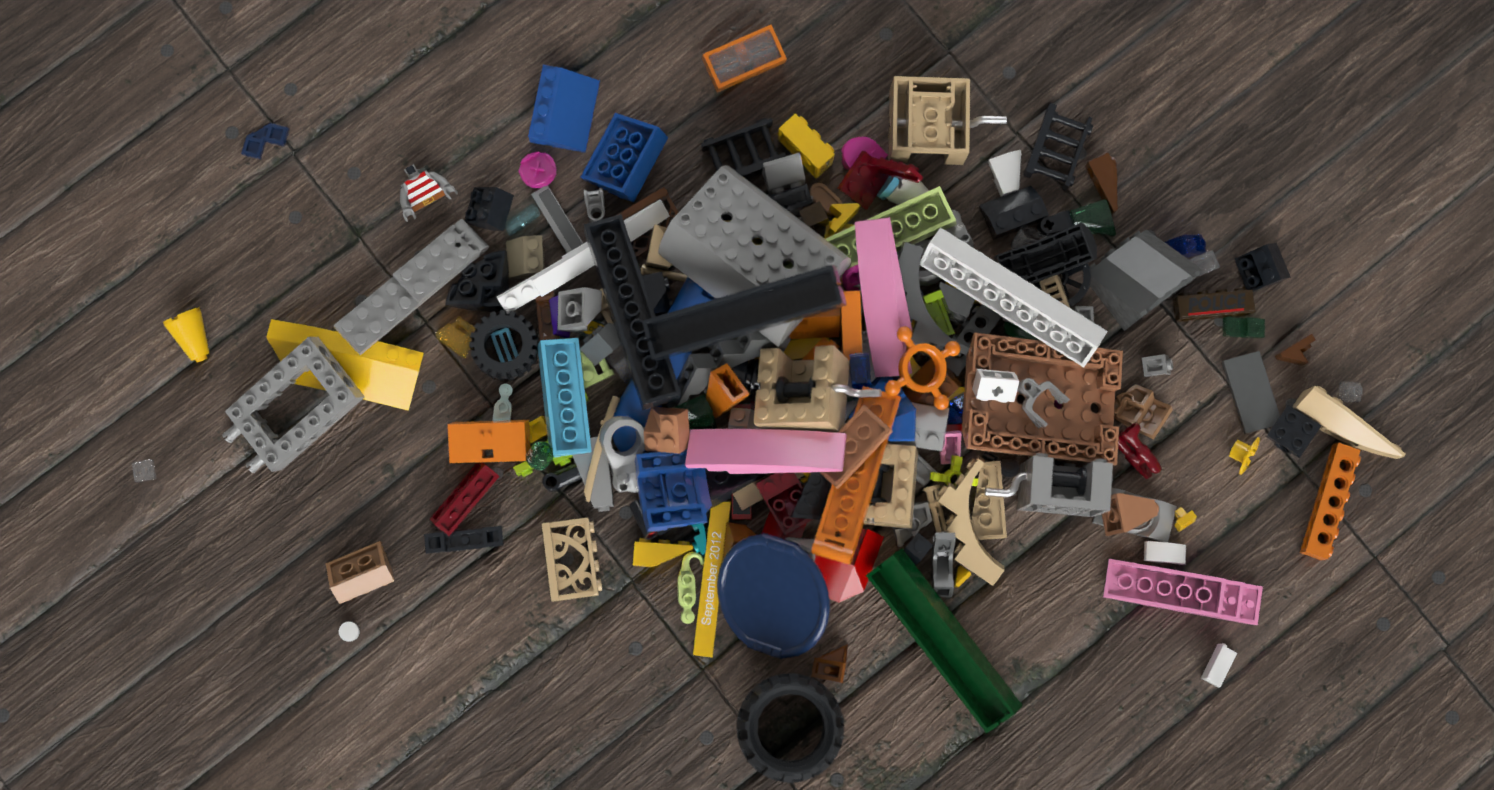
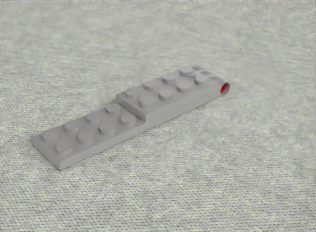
[334,219,489,355]

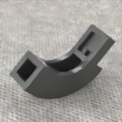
[931,532,956,597]

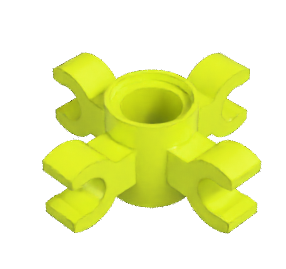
[930,455,978,486]

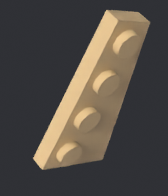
[971,461,1007,540]

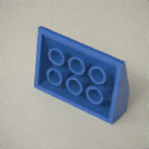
[528,65,600,153]
[581,113,668,203]

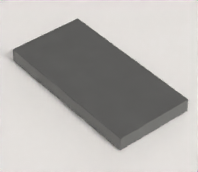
[1222,351,1280,434]

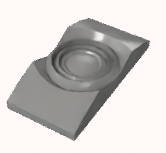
[1092,487,1177,543]

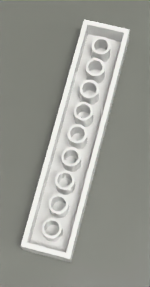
[920,228,1108,367]

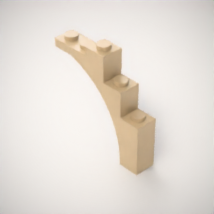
[937,455,1004,586]

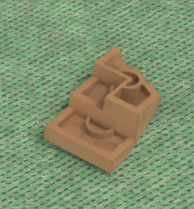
[1114,384,1173,439]

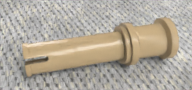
[923,485,948,533]

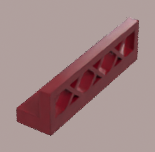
[429,462,499,536]

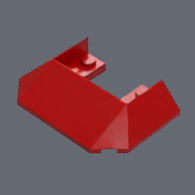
[761,512,884,603]

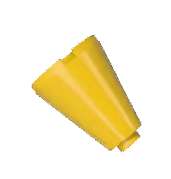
[163,307,210,363]

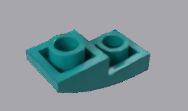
[692,523,706,555]

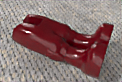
[1118,422,1162,479]

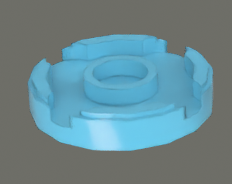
[877,176,900,200]

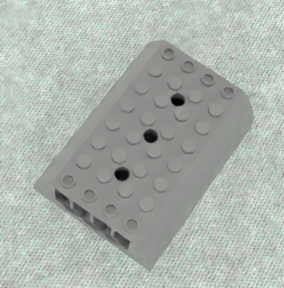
[658,166,851,347]

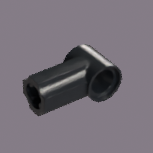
[542,463,582,492]

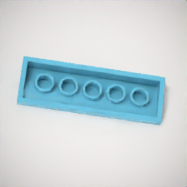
[538,338,592,458]

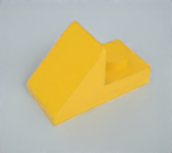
[828,203,860,236]

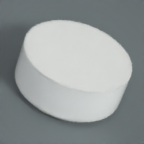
[339,622,360,641]

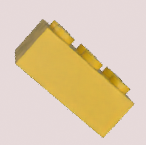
[778,113,835,179]

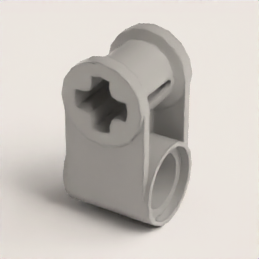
[584,188,606,223]

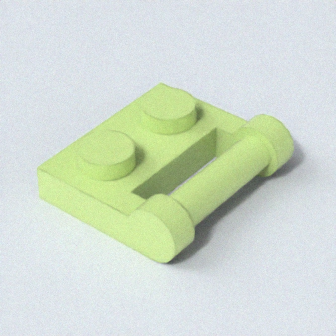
[580,350,615,389]

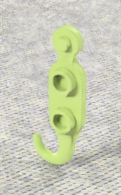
[677,551,704,624]

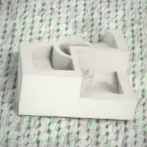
[988,150,1021,197]

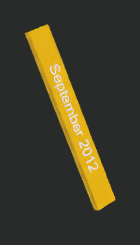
[693,502,731,657]

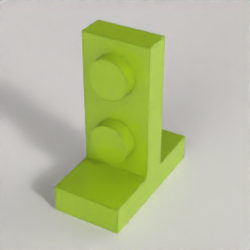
[922,290,954,336]

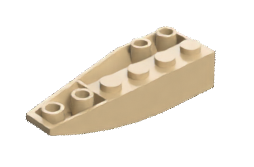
[1293,386,1405,459]

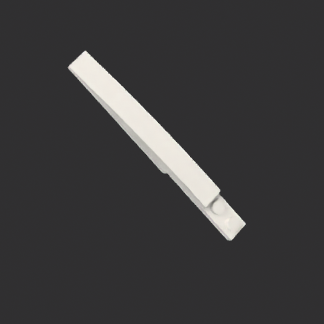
[497,200,669,314]

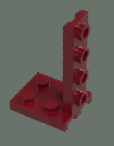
[838,151,923,210]

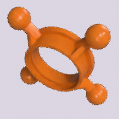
[885,326,961,410]

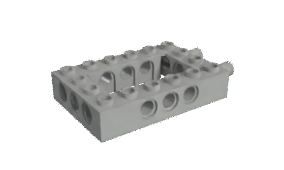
[222,337,365,473]

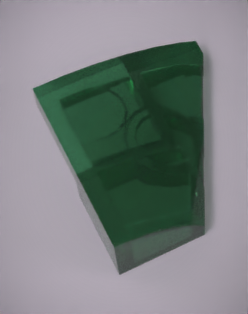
[1070,199,1116,237]

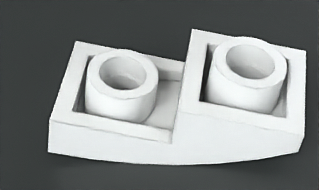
[1144,541,1186,565]

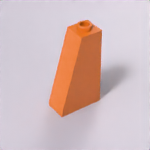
[840,291,863,370]
[705,363,749,418]

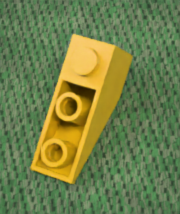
[633,538,693,567]

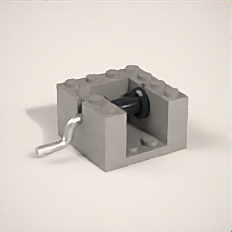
[985,453,1113,517]

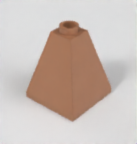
[1102,493,1159,536]

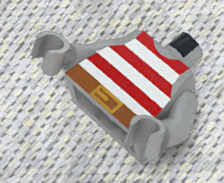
[400,164,458,222]

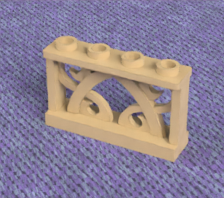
[542,517,602,602]

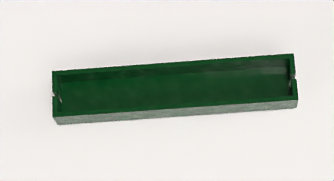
[866,548,1023,733]

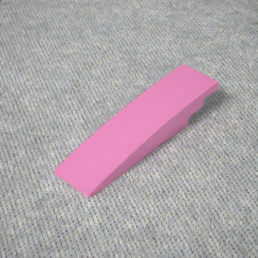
[855,217,912,377]
[685,429,847,474]
[1103,559,1263,625]

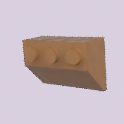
[326,541,394,604]

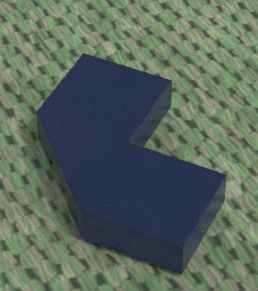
[241,123,290,160]

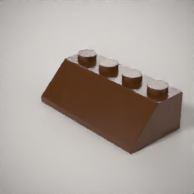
[901,358,961,406]

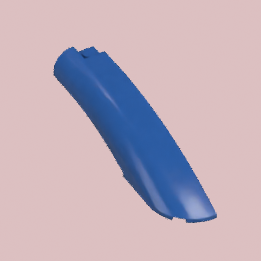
[612,276,716,452]

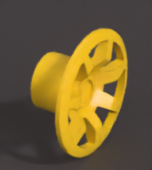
[1229,437,1260,475]

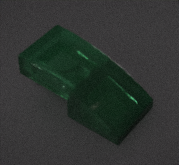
[1223,317,1265,338]

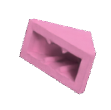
[940,431,962,464]

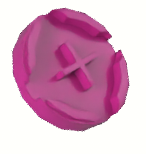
[519,152,557,188]

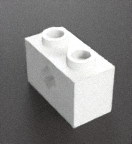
[972,369,1019,403]

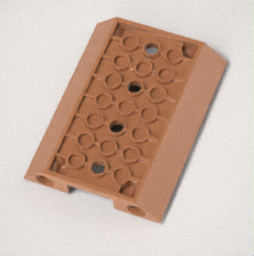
[962,333,1123,466]

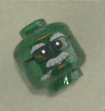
[525,441,554,470]

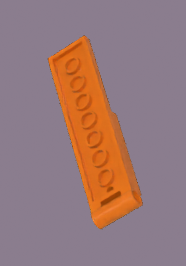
[811,386,901,565]

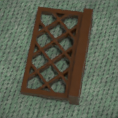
[615,187,679,257]

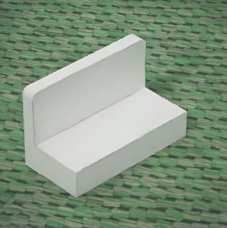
[1201,644,1237,688]

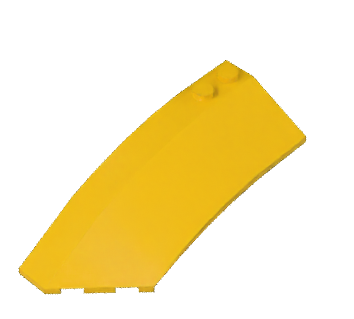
[266,319,424,411]

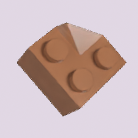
[644,407,690,454]

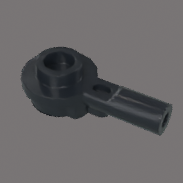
[982,451,1019,477]

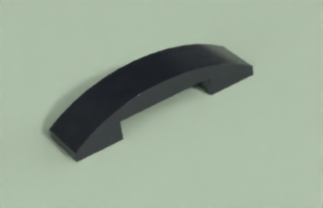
[424,526,504,554]

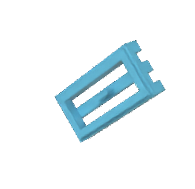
[491,328,518,362]

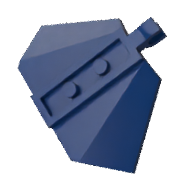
[845,376,916,442]

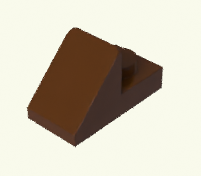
[1275,334,1316,366]

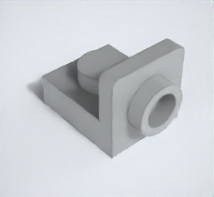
[1142,354,1173,377]

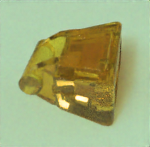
[435,316,476,359]

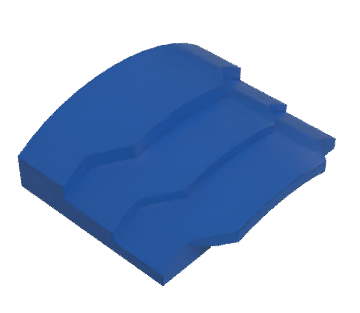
[635,449,712,532]

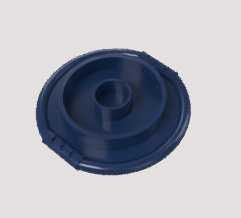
[717,533,830,659]

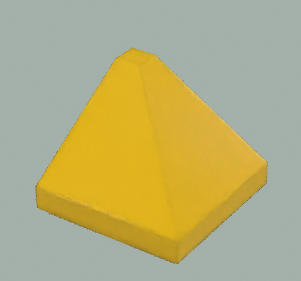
[954,565,971,588]

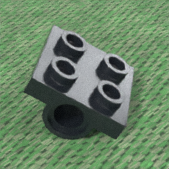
[1266,405,1322,458]

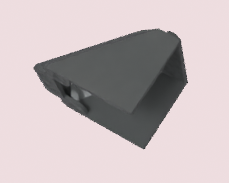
[1090,230,1204,331]

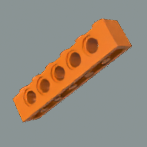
[1300,442,1361,560]

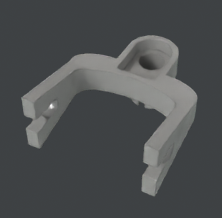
[1017,378,1070,428]

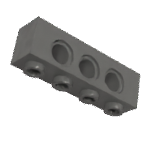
[945,304,1002,377]

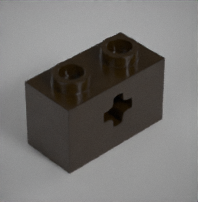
[798,201,829,232]

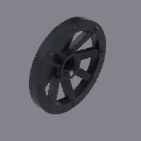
[1033,263,1091,307]

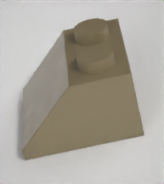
[506,235,545,279]

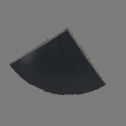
[445,250,509,312]

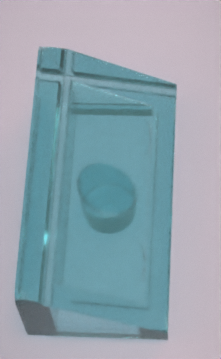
[504,204,540,236]

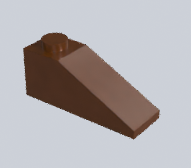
[1085,153,1118,216]

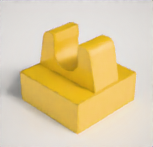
[1175,507,1197,532]

